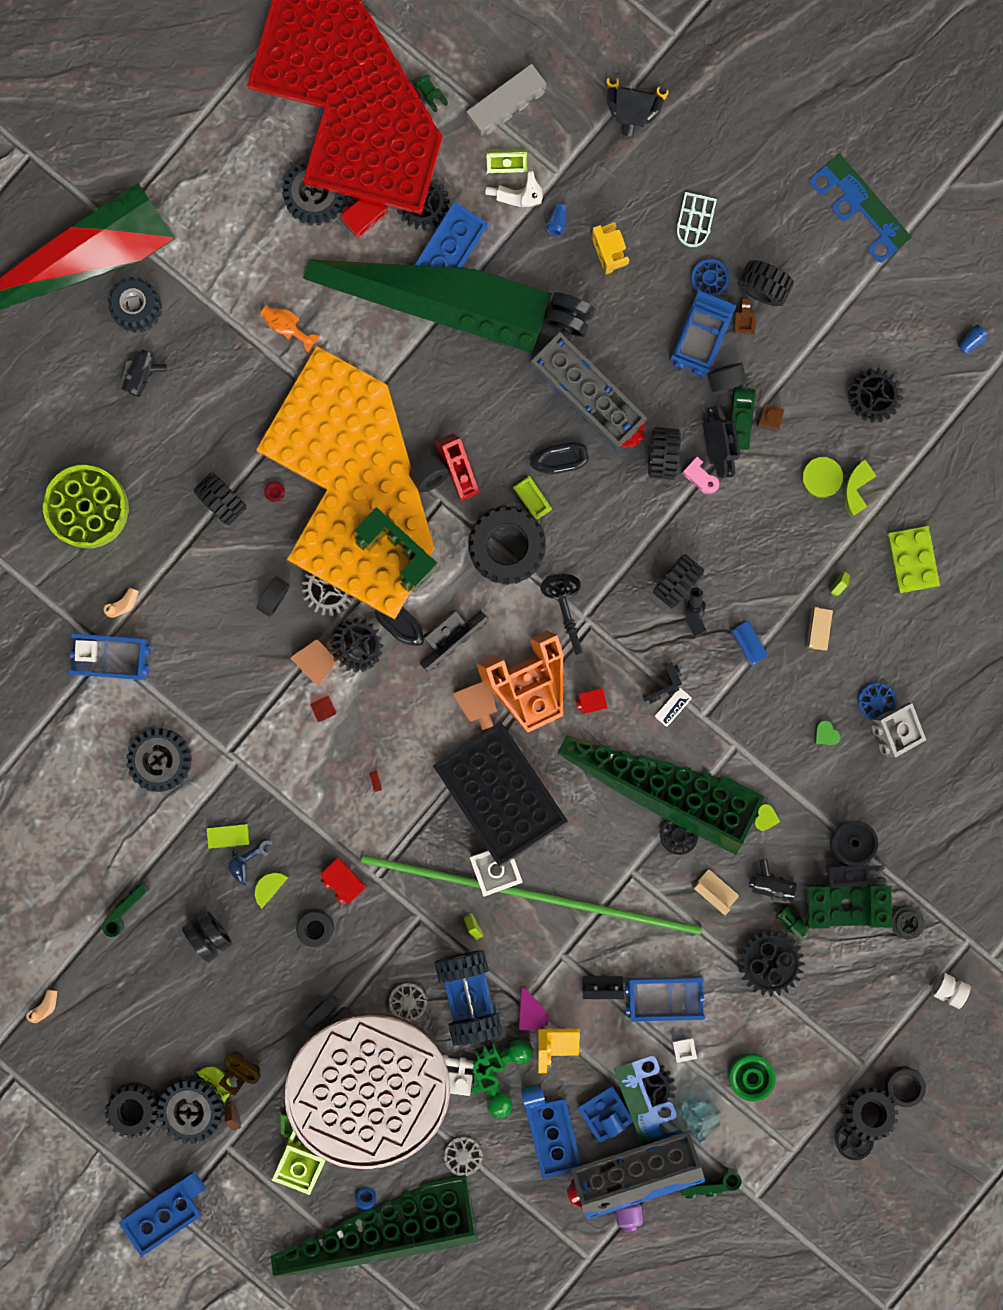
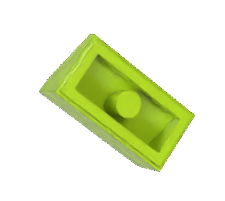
[486,148,527,173]

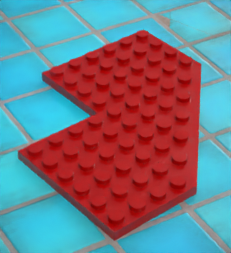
[247,0,443,215]

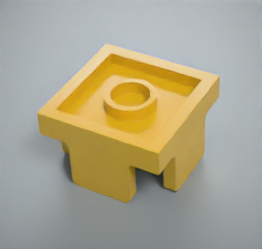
[591,222,629,275]

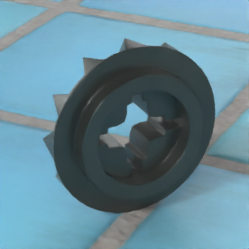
[892,907,925,940]

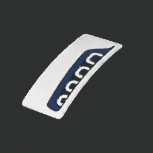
[655,688,692,727]

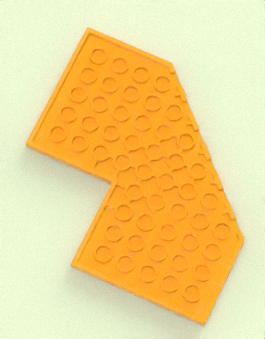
[256,346,435,620]

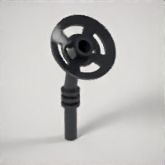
[540,574,583,655]

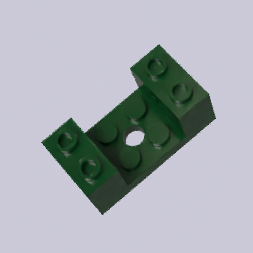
[354,507,438,593]
[804,884,892,929]

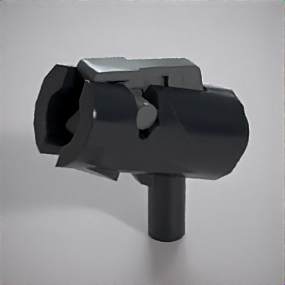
[120,350,167,397]
[749,859,797,903]

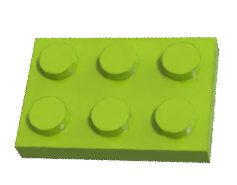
[887,526,940,594]

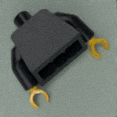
[607,78,669,137]

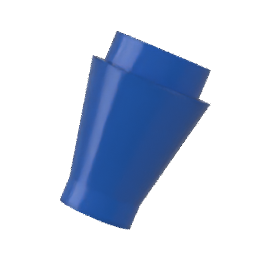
[546,204,567,236]
[958,324,989,355]

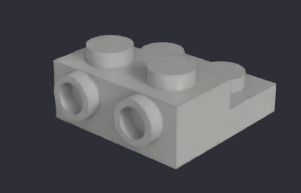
[872,703,926,757]

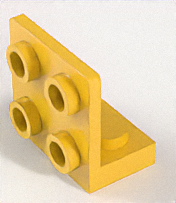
[538,1028,580,1073]

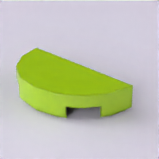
[255,873,289,909]
[196,1066,231,1102]

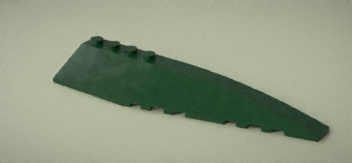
[303,259,552,353]

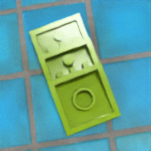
[272,1128,326,1195]

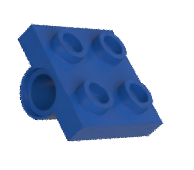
[577,1085,633,1143]

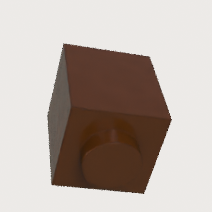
[757,404,785,432]

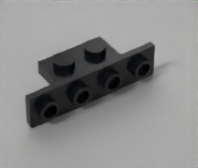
[420,609,489,672]

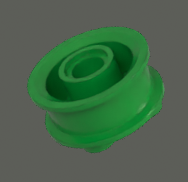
[728,1053,776,1102]

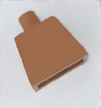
[290,639,338,686]
[453,682,497,730]

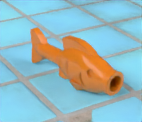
[260,305,319,353]

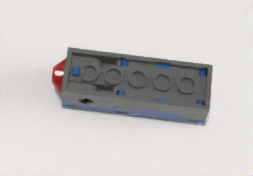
[531,332,647,451]
[567,1131,705,1220]

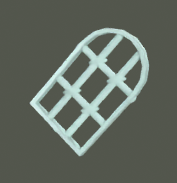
[677,192,717,247]

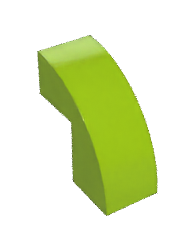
[844,460,876,518]

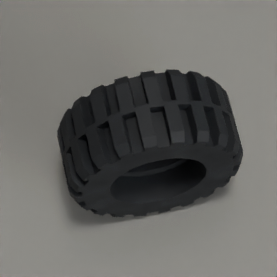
[468,505,546,585]

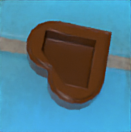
[224,1103,241,1130]

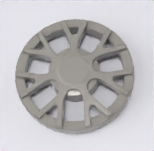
[389,983,427,1022]
[444,1137,483,1176]

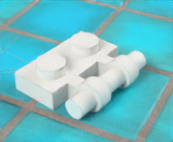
[443,1055,474,1096]

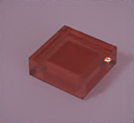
[310,696,337,723]
[369,770,383,792]

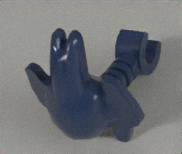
[228,839,272,886]

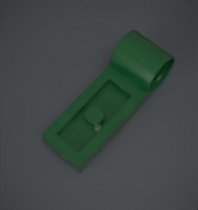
[731,388,755,450]
[102,884,150,937]
[680,1168,742,1199]

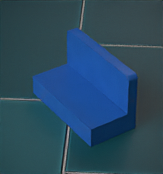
[730,621,768,666]

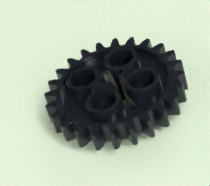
[737,929,805,997]

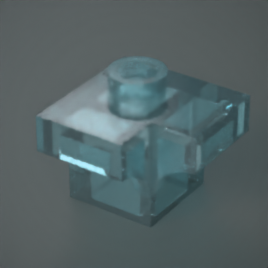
[682,1099,721,1143]

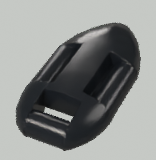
[530,442,589,474]
[375,606,424,646]

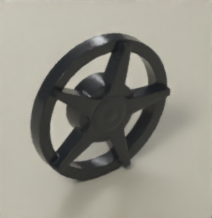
[835,1123,874,1160]

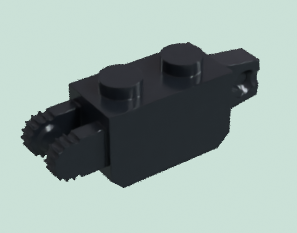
[703,406,741,478]

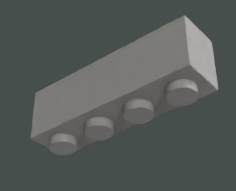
[466,64,546,136]

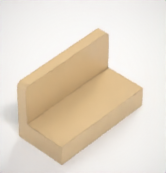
[806,607,833,651]
[693,870,739,915]

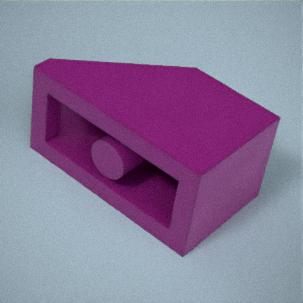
[519,986,549,1031]

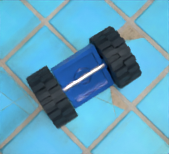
[434,950,503,1046]

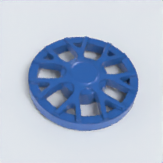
[691,259,729,297]
[858,683,897,720]

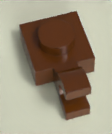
[734,298,756,335]

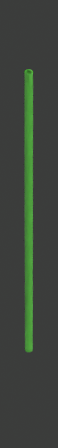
[361,855,702,935]

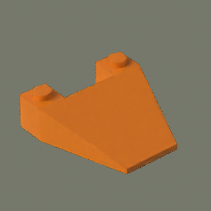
[476,630,563,732]

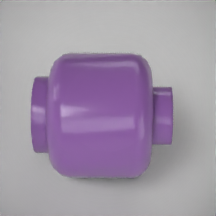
[616,1204,643,1232]

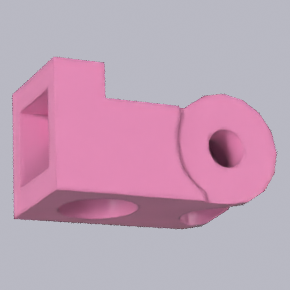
[682,457,719,495]

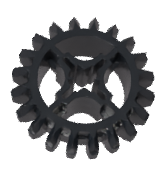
[397,179,450,231]
[848,368,903,423]
[328,618,384,673]
[620,1061,676,1114]

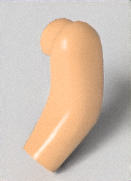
[103,588,139,618]
[26,989,57,1023]

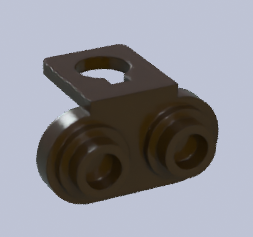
[219,1052,261,1096]

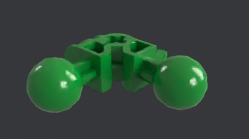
[471,1038,533,1119]

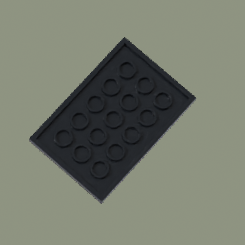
[433,722,569,868]

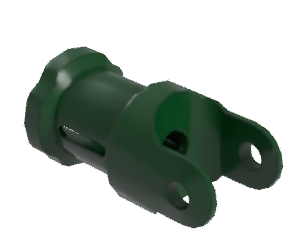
[414,75,448,112]
[775,904,808,939]

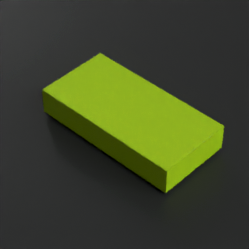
[513,476,552,520]
[207,824,250,849]

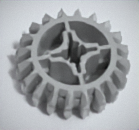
[301,573,353,616]

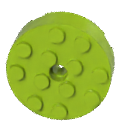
[43,465,129,549]

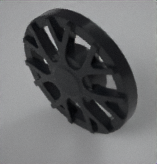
[660,820,698,855]

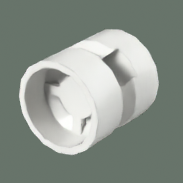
[932,972,971,1009]

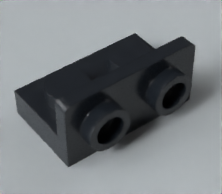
[582,976,624,999]

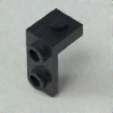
[643,663,682,704]

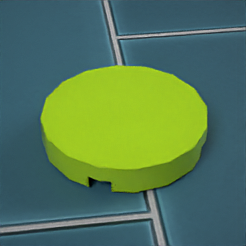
[802,457,843,498]

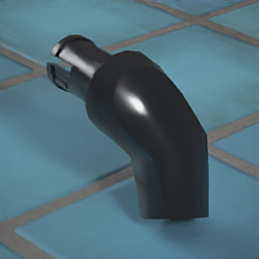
[686,587,707,638]

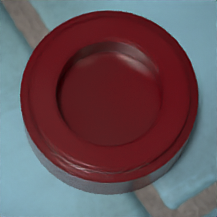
[264,482,285,503]

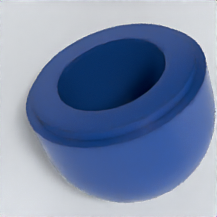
[355,1187,376,1210]

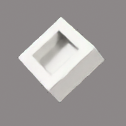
[75,640,98,662]
[672,1037,697,1062]

